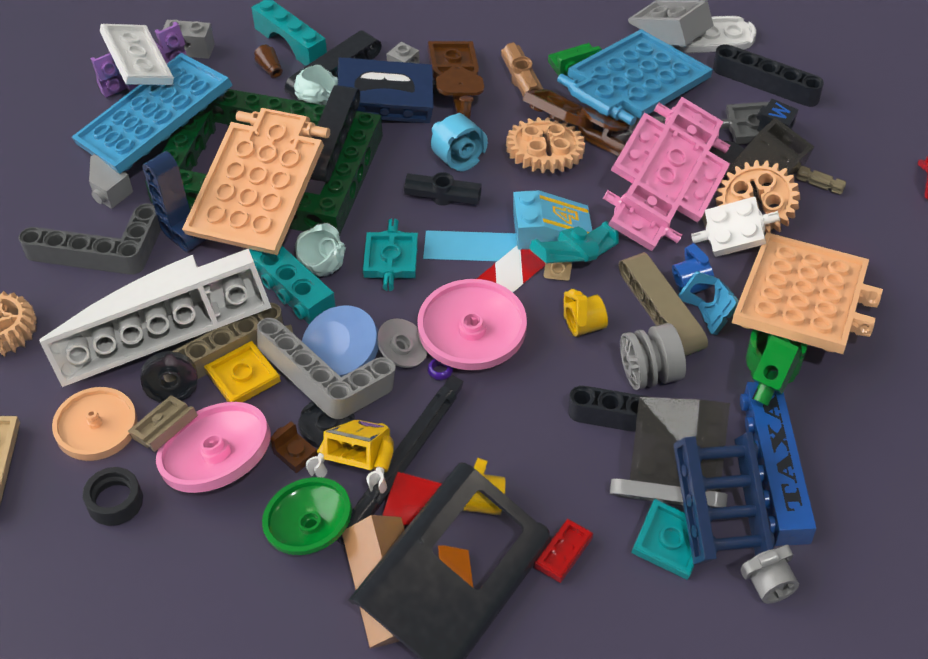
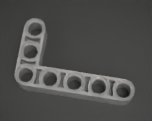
[257,318,396,419]

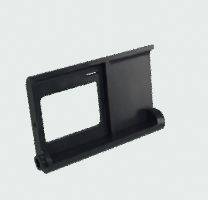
[348,463,552,659]

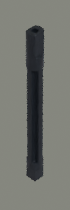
[337,375,464,546]

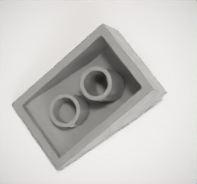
[628,0,714,47]

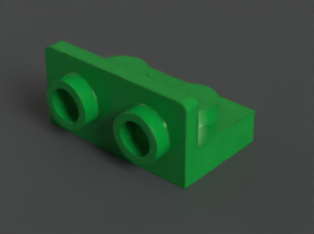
[548,43,602,76]

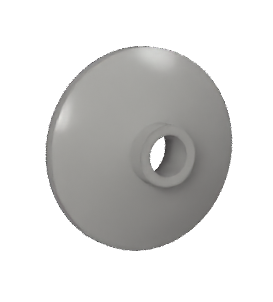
[377,318,427,368]

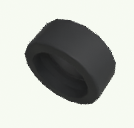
[82,467,143,526]

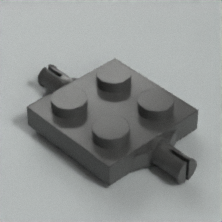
[720,102,796,144]

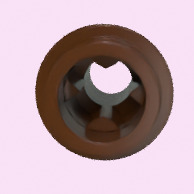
[254,44,283,78]

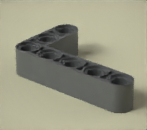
[18,203,161,275]

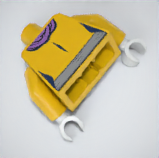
[306,420,394,493]

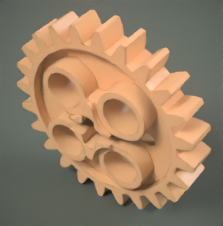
[506,117,585,173]
[716,160,800,233]

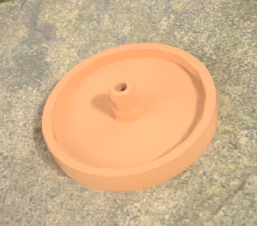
[52,387,138,461]

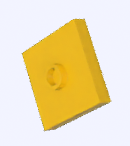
[204,341,281,402]

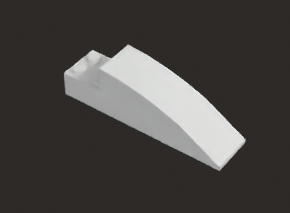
[40,249,271,387]

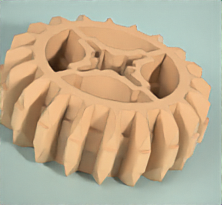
[0,291,37,357]

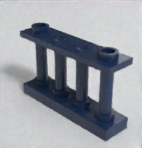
[673,432,775,565]

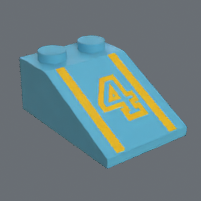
[513,190,592,250]

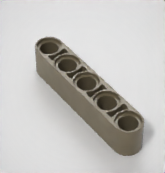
[619,252,708,356]
[164,303,284,382]

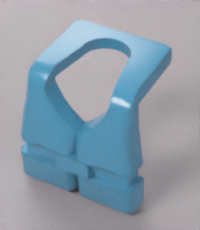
[678,271,739,335]

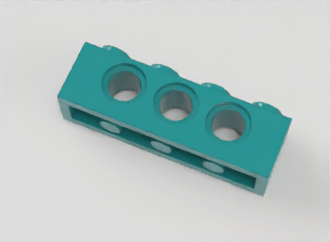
[245,246,336,324]

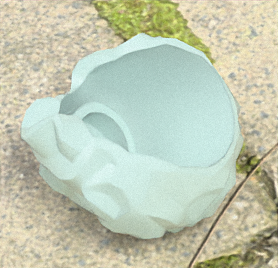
[294,65,338,105]
[295,223,346,277]

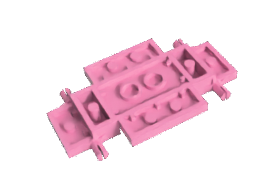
[602,97,730,251]

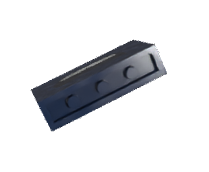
[337,58,433,123]

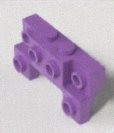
[90,21,187,97]

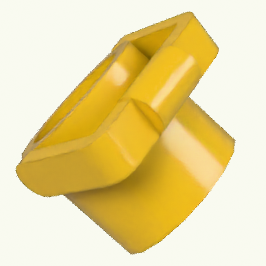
[564,289,608,337]
[464,458,505,515]

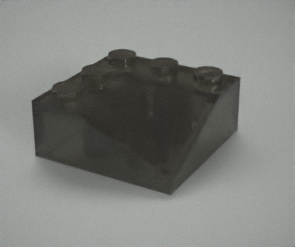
[629,397,730,492]

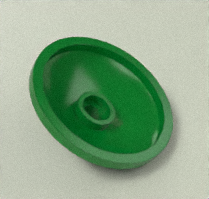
[262,477,352,555]

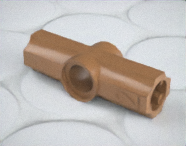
[501,42,543,98]

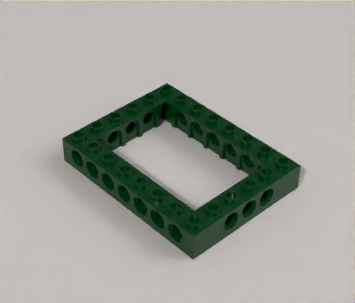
[145,89,383,236]

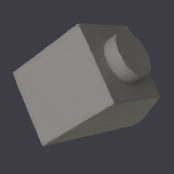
[89,154,133,209]

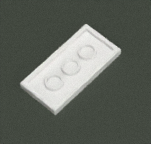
[100,24,174,85]

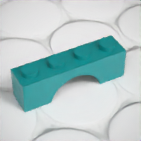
[251,0,327,66]

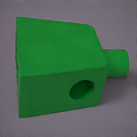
[752,335,802,406]

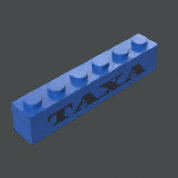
[740,382,817,546]

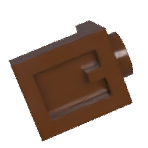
[270,421,318,474]

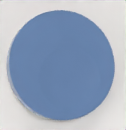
[302,305,379,377]

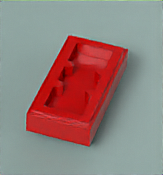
[535,518,593,583]

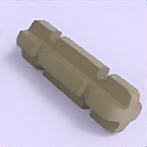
[796,166,846,195]

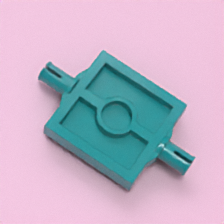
[363,218,418,291]

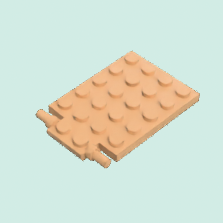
[182,108,330,255]

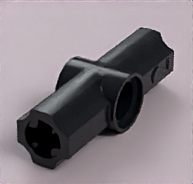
[404,172,482,205]

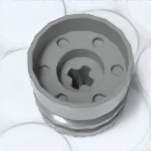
[620,323,686,391]

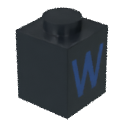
[757,99,799,142]

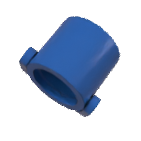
[672,243,714,294]

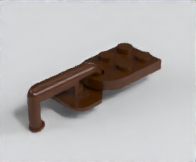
[427,41,484,119]
[523,89,630,156]

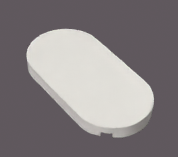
[670,16,756,53]

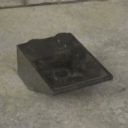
[724,118,814,204]

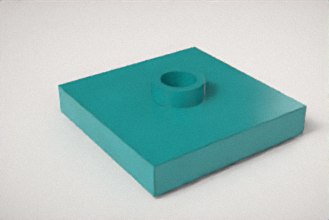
[631,499,694,580]

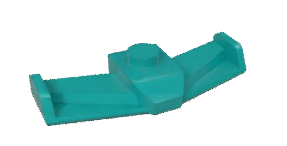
[529,221,619,264]

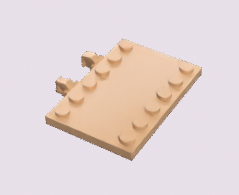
[732,232,883,354]

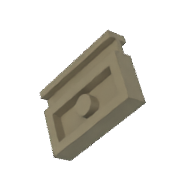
[128,396,198,452]

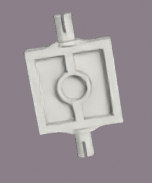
[691,197,780,257]

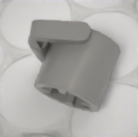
[741,545,799,604]

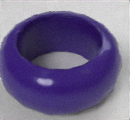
[428,359,453,380]

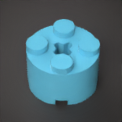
[431,113,488,171]

